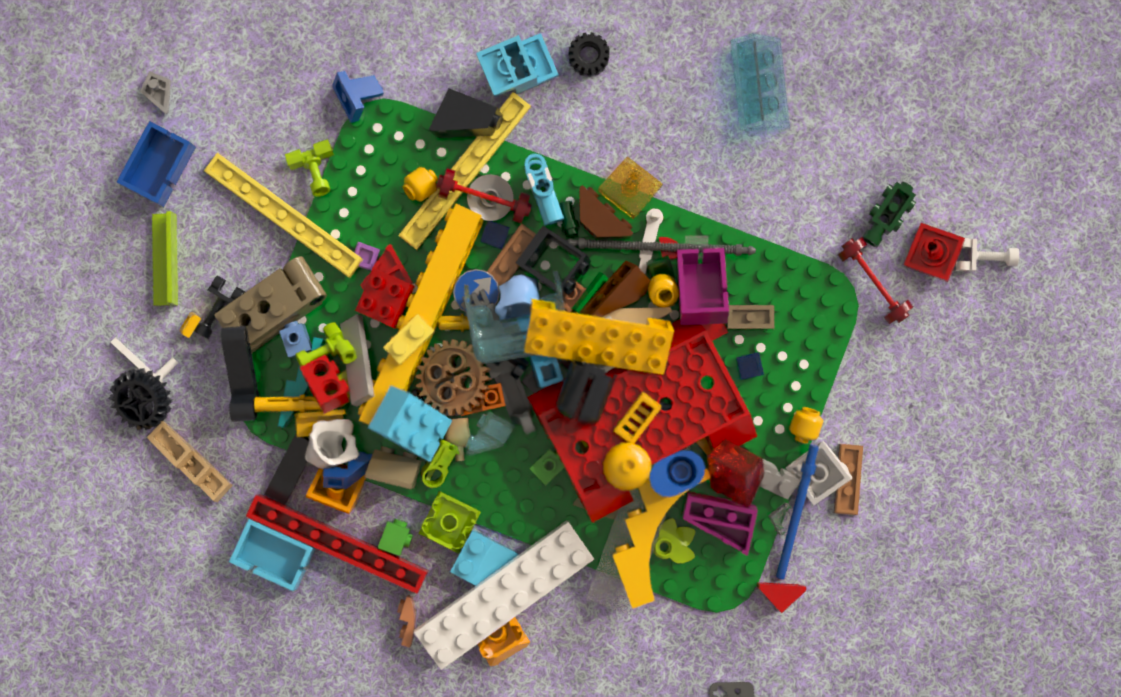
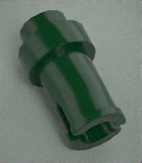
[559,201,580,237]

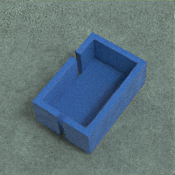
[117,121,196,207]

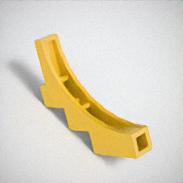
[612,469,711,609]

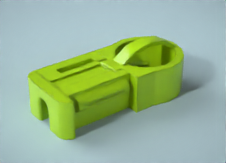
[421,440,460,488]

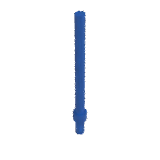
[776,444,819,579]

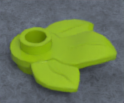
[652,518,695,563]

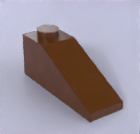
[580,260,651,317]

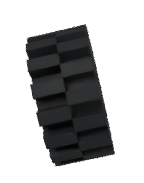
[568,32,610,77]

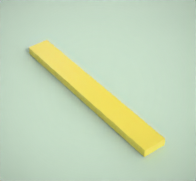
[398,92,531,250]
[204,153,364,278]

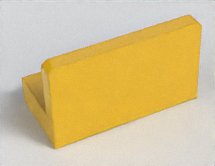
[295,409,345,437]

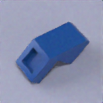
[323,452,372,489]

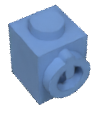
[280,321,312,358]

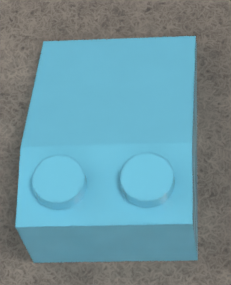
[450,529,519,585]

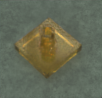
[598,156,663,219]

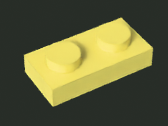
[383,314,435,365]

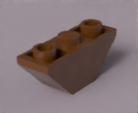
[579,185,633,240]

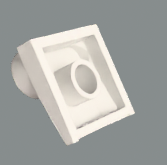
[786,441,853,505]

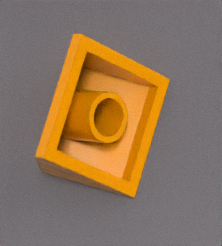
[306,464,366,514]

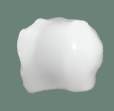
[305,419,359,469]

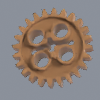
[415,339,491,416]

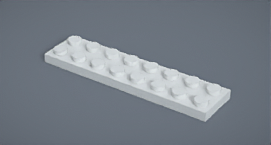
[414,520,594,670]

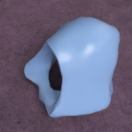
[495,275,540,328]

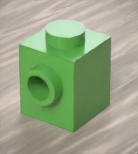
[529,449,564,485]
[378,518,413,556]

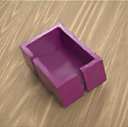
[676,248,729,325]

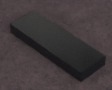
[264,434,310,505]

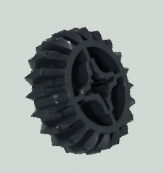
[108,368,173,431]

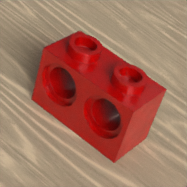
[300,355,350,414]

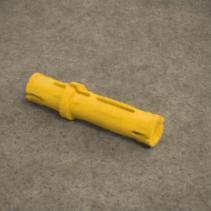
[254,394,322,413]

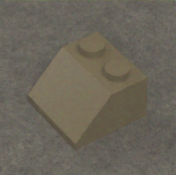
[365,446,422,489]

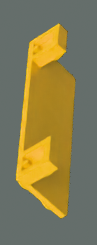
[524,299,674,374]

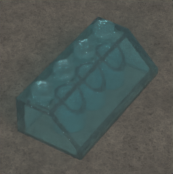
[731,33,790,132]

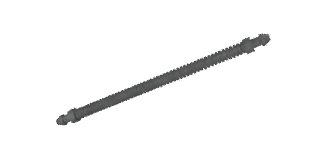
[565,238,756,256]

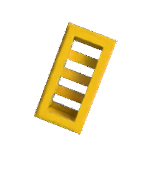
[613,391,661,444]

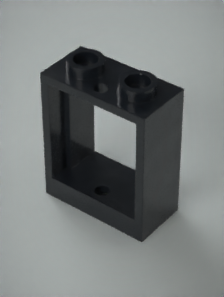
[515,226,591,298]

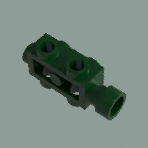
[862,181,916,248]

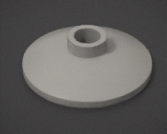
[467,174,513,221]

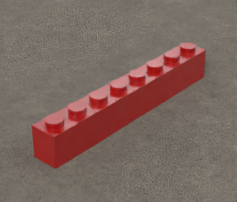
[246,494,429,594]

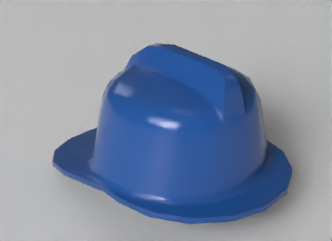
[649,450,705,497]

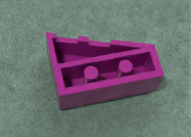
[682,491,758,556]

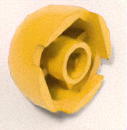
[603,443,651,491]

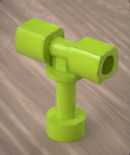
[285,139,334,197]
[295,322,357,367]

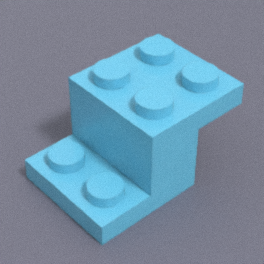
[476,33,559,97]

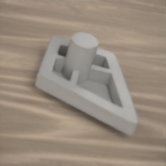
[140,71,171,114]

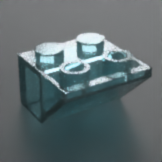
[465,412,515,456]

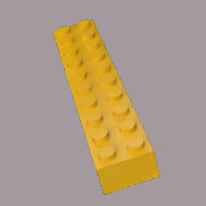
[358,204,484,425]

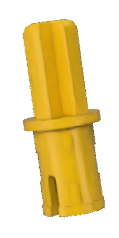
[438,313,485,332]

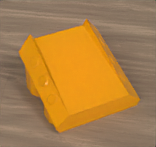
[477,617,530,667]

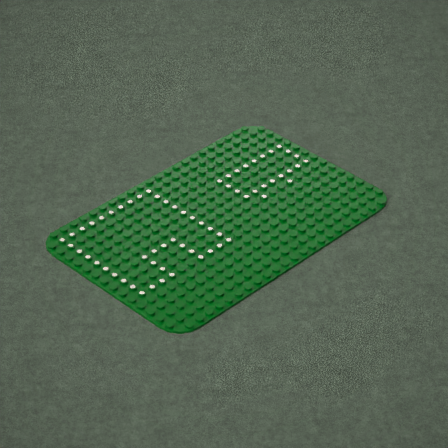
[243,98,859,613]

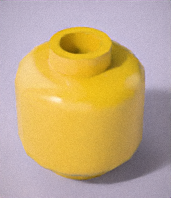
[403,167,438,202]
[648,274,679,308]
[789,407,823,443]

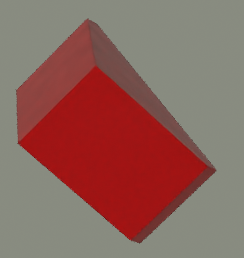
[757,582,806,613]

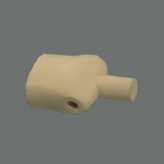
[445,418,471,461]

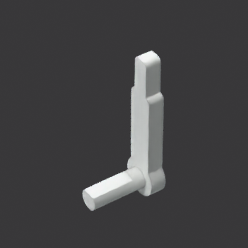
[639,209,663,274]
[111,337,178,383]

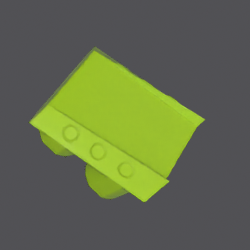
[418,491,481,554]

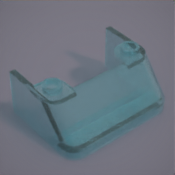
[464,271,565,363]

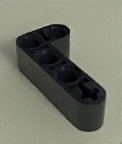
[221,326,259,422]

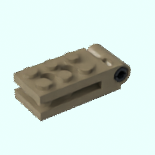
[214,256,327,353]

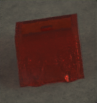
[708,439,764,508]

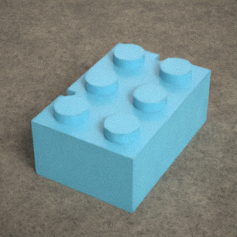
[368,386,452,462]
[229,519,316,591]

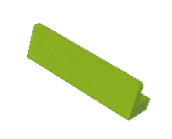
[152,211,178,306]

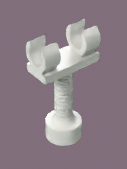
[956,238,1019,272]

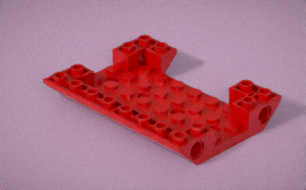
[527,319,757,523]

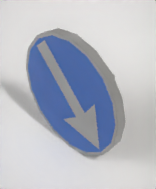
[453,269,500,313]

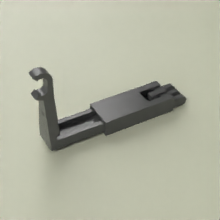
[462,289,535,434]

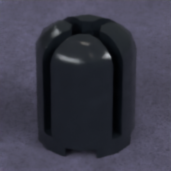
[556,358,617,425]

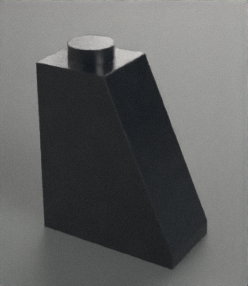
[429,88,503,138]

